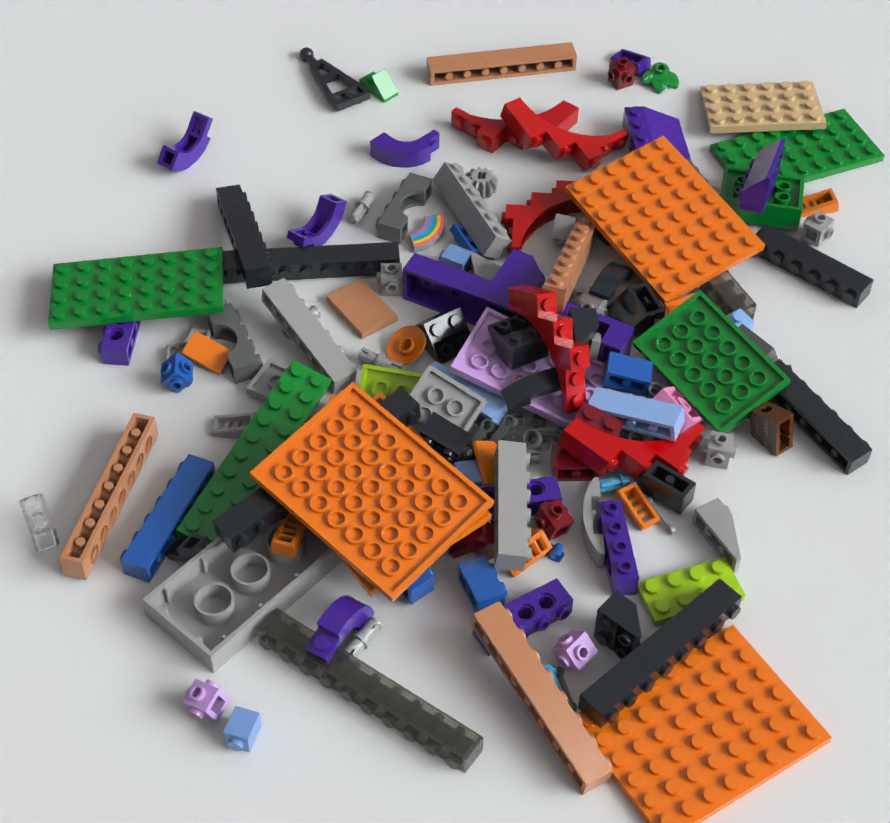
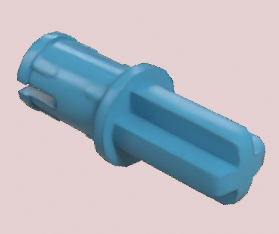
[599,473,643,493]

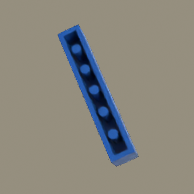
[120,454,215,583]

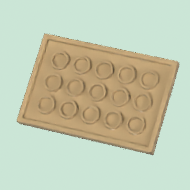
[700,81,827,134]

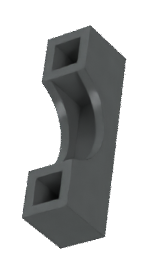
[375,172,432,244]
[206,303,263,384]

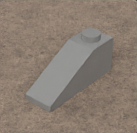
[692,498,741,574]

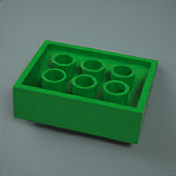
[720,167,804,231]

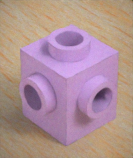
[551,631,598,671]
[182,679,230,722]

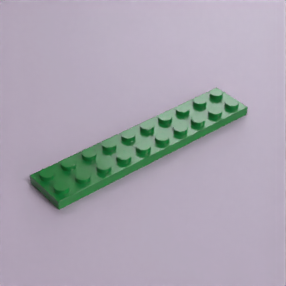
[176,360,332,549]

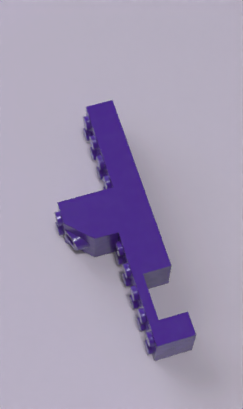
[403,249,634,363]

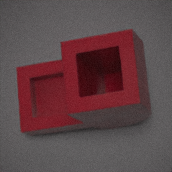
[448,522,494,560]

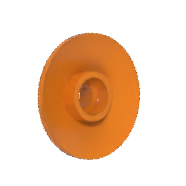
[387,325,426,365]

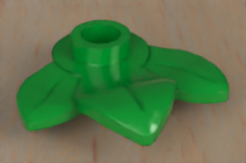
[642,62,679,94]

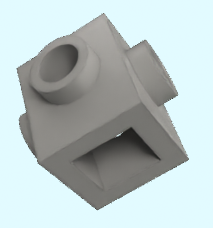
[800,211,835,247]
[377,263,403,296]
[575,291,608,315]
[702,431,737,470]

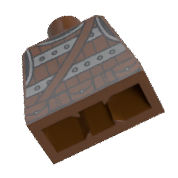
[747,402,794,457]

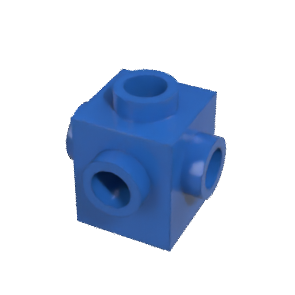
[160,353,194,393]

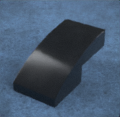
[165,533,209,561]

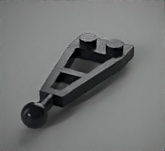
[299,47,370,112]

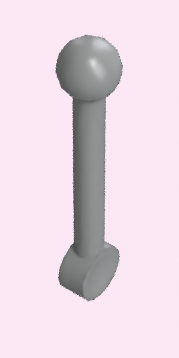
[647,497,676,535]

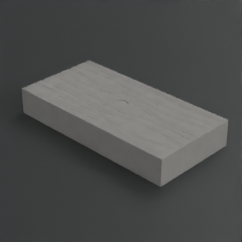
[142,519,342,673]

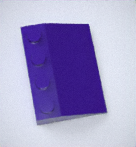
[622,106,692,162]

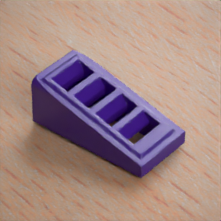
[610,49,651,78]

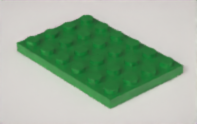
[633,290,791,434]

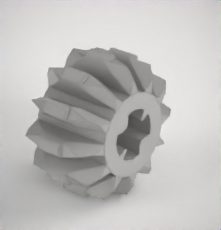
[466,167,498,199]

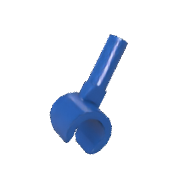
[549,543,565,562]

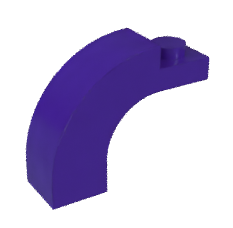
[157,111,213,171]
[370,130,439,168]
[286,194,347,247]
[305,595,374,663]

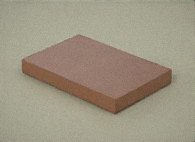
[327,278,398,339]

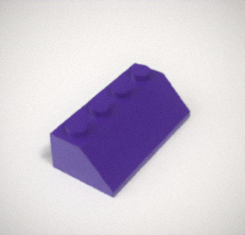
[737,138,786,214]

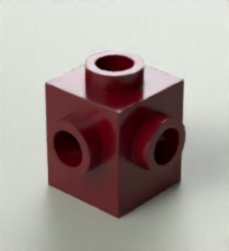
[608,57,636,90]
[533,499,574,541]

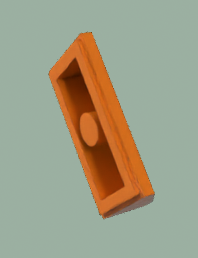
[181,331,231,375]
[472,441,497,485]

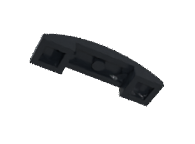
[589,262,635,301]
[501,367,590,410]

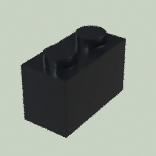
[641,460,696,515]

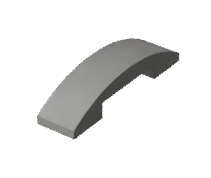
[581,477,605,568]

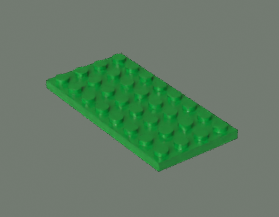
[709,109,885,183]
[48,247,224,330]

